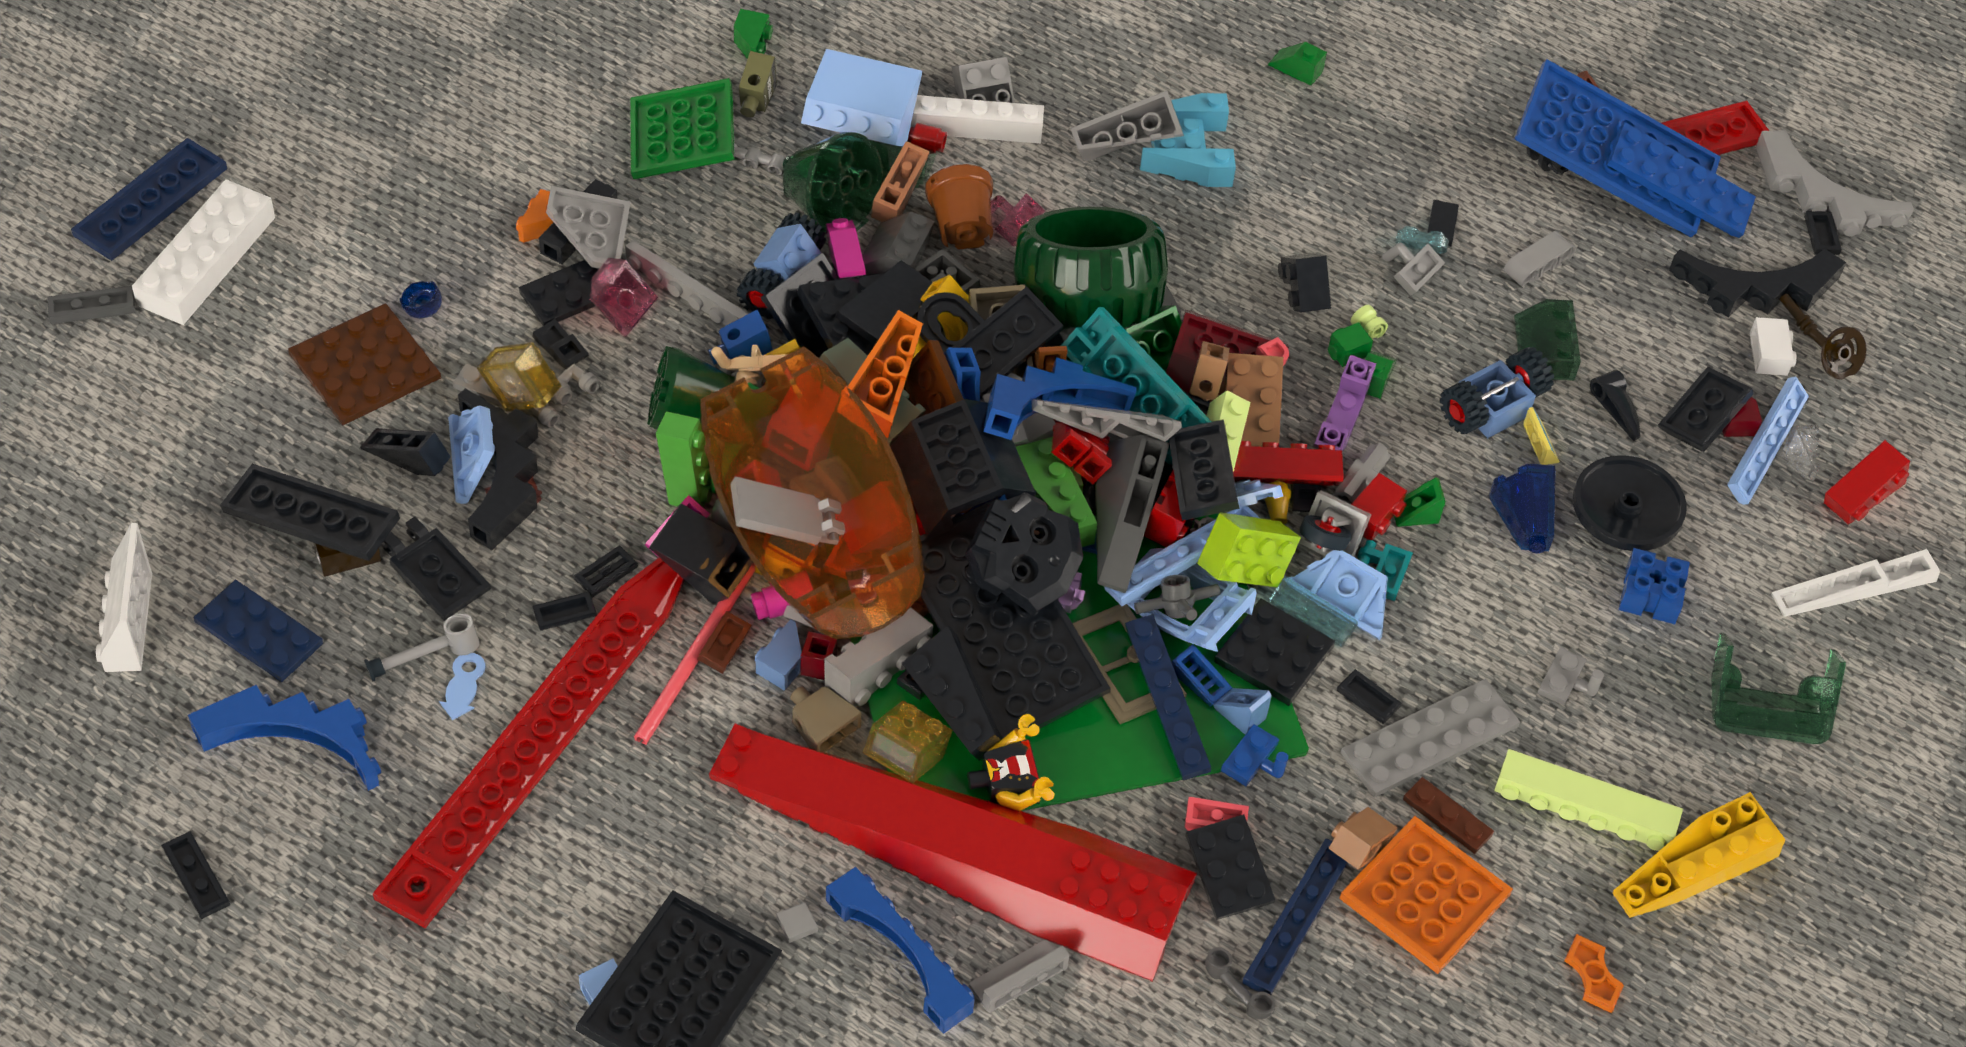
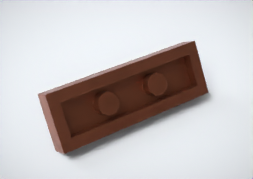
[1403,777,1494,854]

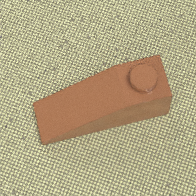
[871,141,930,222]

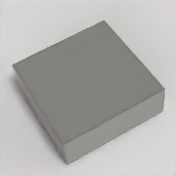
[776,902,818,943]

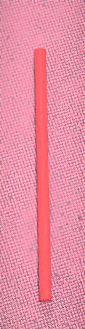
[634,533,771,745]

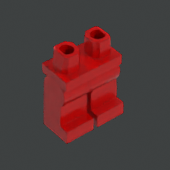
[1051,421,1112,484]

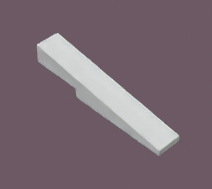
[1771,549,1940,617]

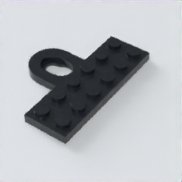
[904,286,1063,403]

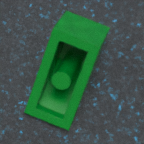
[1268,42,1327,86]
[1365,351,1397,399]

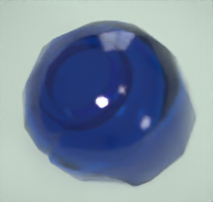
[399,281,442,319]

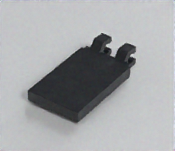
[383,517,491,621]

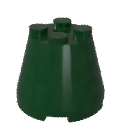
[647,346,735,430]

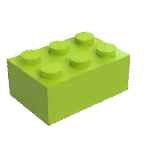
[1197,513,1301,588]

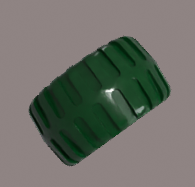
[1013,207,1168,329]

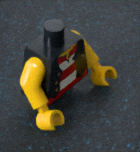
[967,714,1054,811]

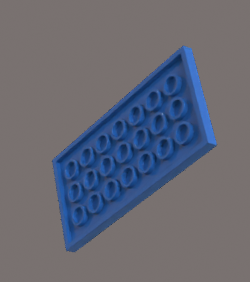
[1514,59,1721,237]

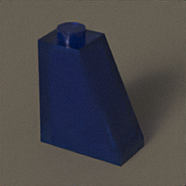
[1489,464,1556,554]

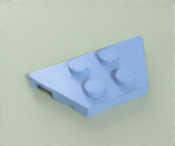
[448,406,495,504]
[1235,478,1283,508]
[1285,550,1388,640]

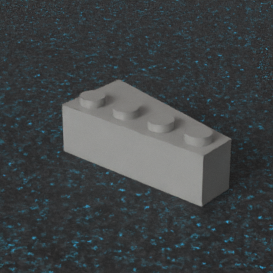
[824,605,933,707]

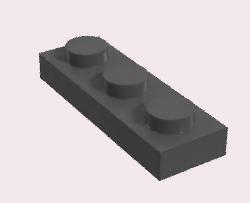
[47,286,135,324]

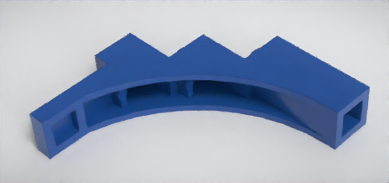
[188,685,381,791]

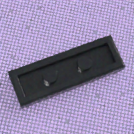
[161,831,230,919]

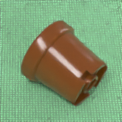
[925,164,993,250]

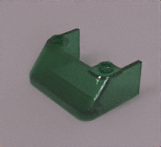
[1711,633,1846,744]

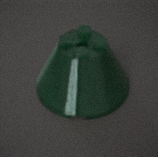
[783,132,883,235]

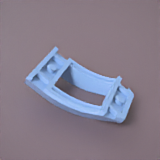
[1127,548,1257,652]

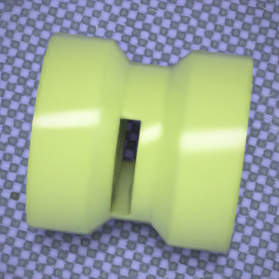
[1350,305,1388,340]

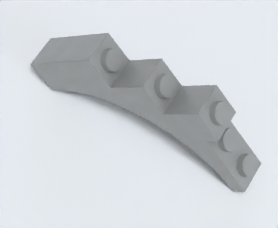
[1756,130,1914,237]

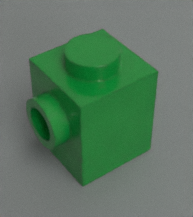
[1328,322,1373,367]

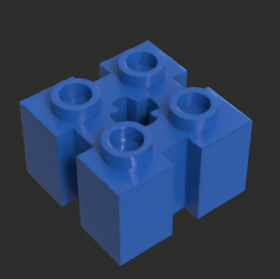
[1619,548,1690,624]

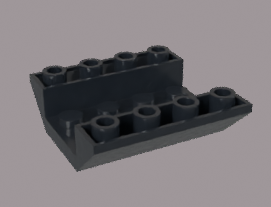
[890,399,1036,539]

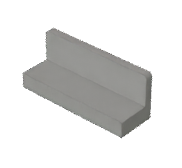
[969,940,1070,1013]

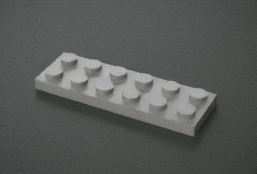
[1340,679,1520,798]

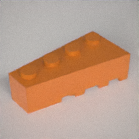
[838,310,923,438]

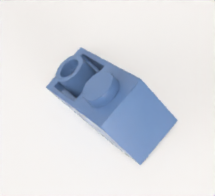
[755,619,802,691]

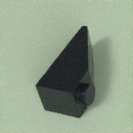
[360,428,451,476]

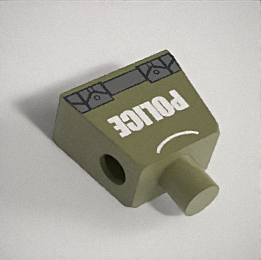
[739,51,777,117]

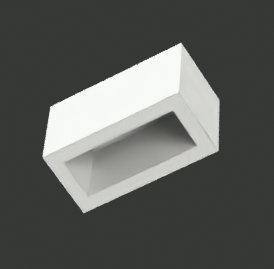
[1750,317,1797,376]

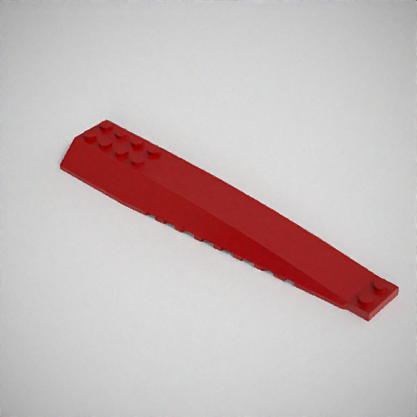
[709,724,1197,982]

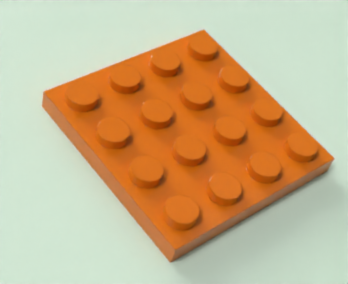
[1339,816,1513,974]

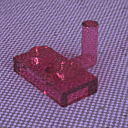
[991,193,1045,247]

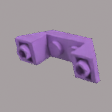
[1314,355,1376,452]

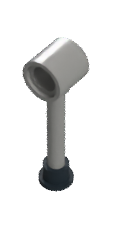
[364,614,480,682]

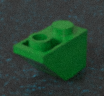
[734,9,773,59]

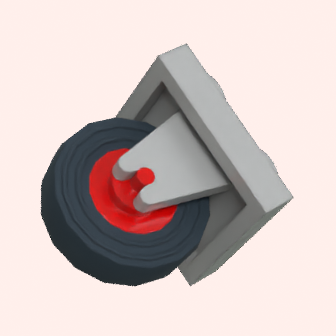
[1299,490,1371,557]

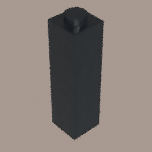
[539,179,618,265]

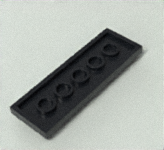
[220,463,400,561]

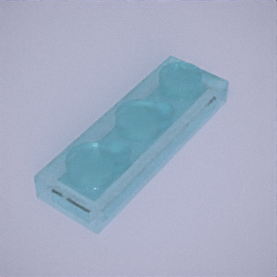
[1269,576,1358,647]

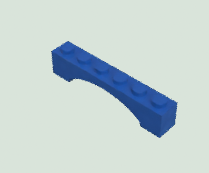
[826,867,975,1034]

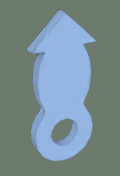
[439,653,485,720]

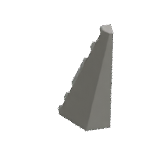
[1032,399,1182,442]

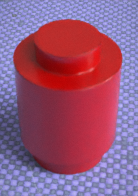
[908,123,947,153]

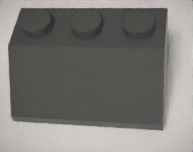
[862,212,935,276]

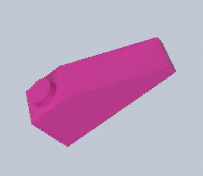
[826,218,866,278]

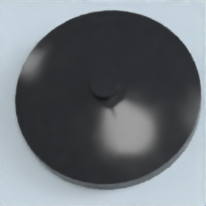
[1573,455,1687,551]

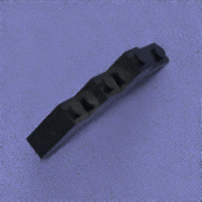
[1669,249,1846,318]
[458,388,539,550]

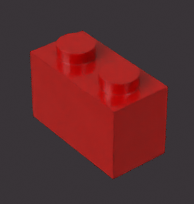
[1351,473,1407,540]

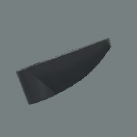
[1590,370,1640,441]

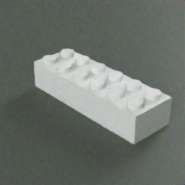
[132,179,275,325]

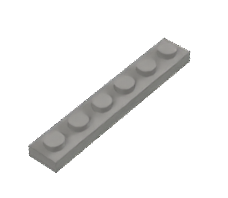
[625,240,748,326]

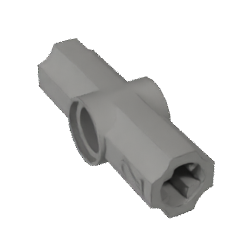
[1333,443,1391,504]

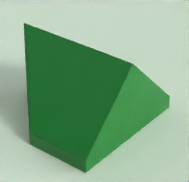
[1394,477,1446,527]

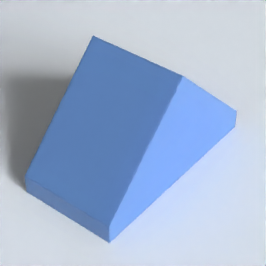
[1213,688,1272,735]

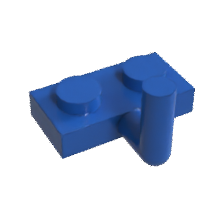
[1221,724,1288,786]

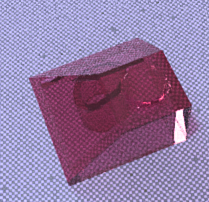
[590,258,658,337]

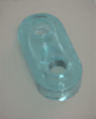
[1395,226,1449,254]

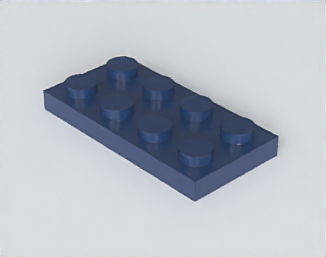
[193,579,324,682]

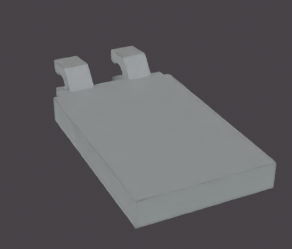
[730,476,845,545]

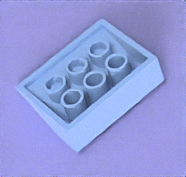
[801,49,922,147]

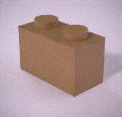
[1329,807,1397,870]

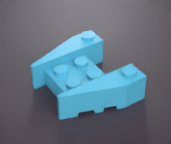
[1140,93,1236,187]

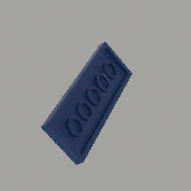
[71,138,227,261]

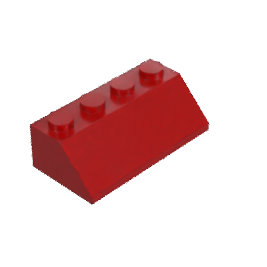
[1233,441,1344,486]

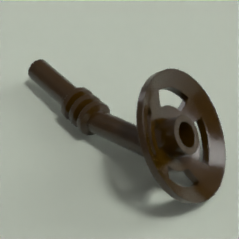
[1779,293,1867,380]

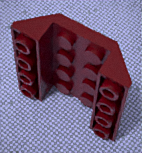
[1165,310,1289,402]

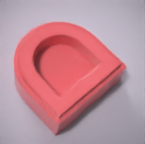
[1255,337,1289,366]

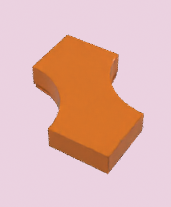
[1564,934,1624,1013]

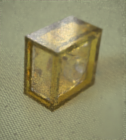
[477,342,562,411]
[863,701,953,783]

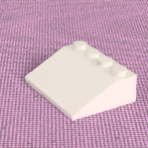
[96,523,152,672]

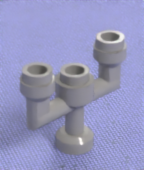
[524,361,601,428]

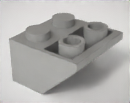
[951,57,1015,103]

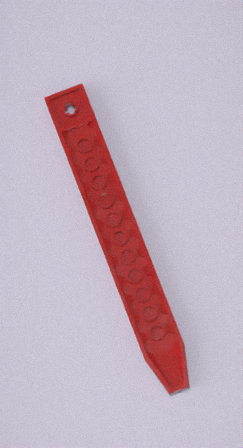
[372,557,684,929]

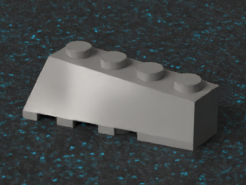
[1071,91,1184,161]

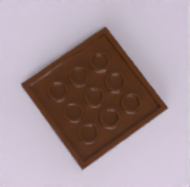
[288,303,441,426]

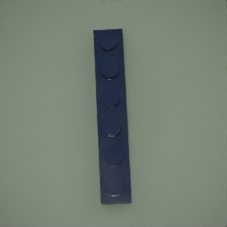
[1125,614,1211,781]
[1242,838,1348,995]

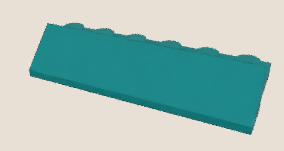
[1061,307,1212,465]

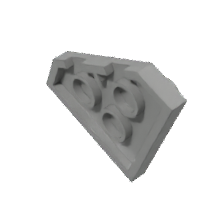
[546,186,630,272]

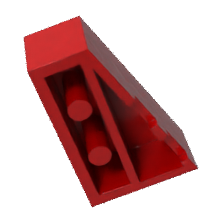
[1824,440,1910,525]
[1144,469,1193,547]

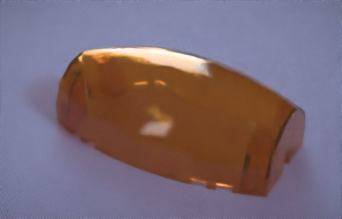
[701,347,925,639]

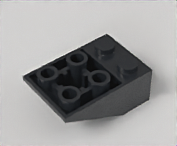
[649,504,758,603]

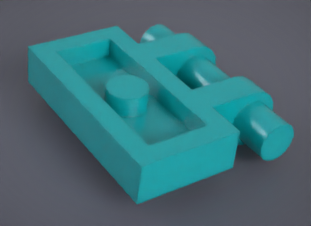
[1357,540,1413,602]

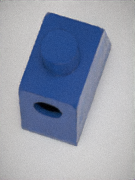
[708,310,773,365]

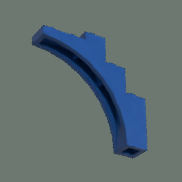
[983,357,1137,440]

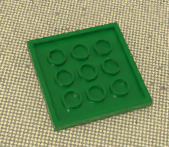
[630,78,735,179]

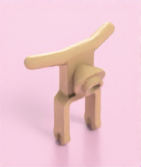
[711,345,817,390]

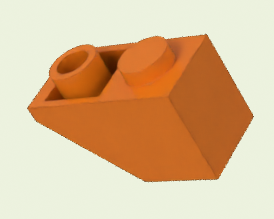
[516,189,553,242]

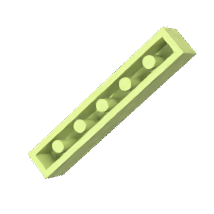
[1494,749,1683,851]

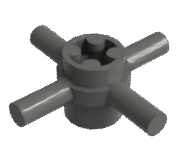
[1134,575,1220,620]

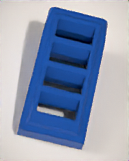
[1171,644,1232,707]

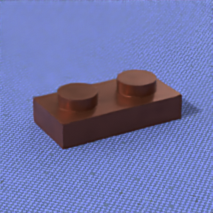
[697,611,752,674]

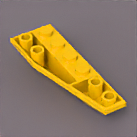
[1613,792,1786,918]

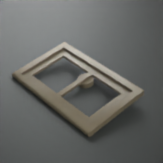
[1072,604,1187,724]

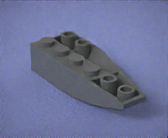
[1095,434,1170,593]

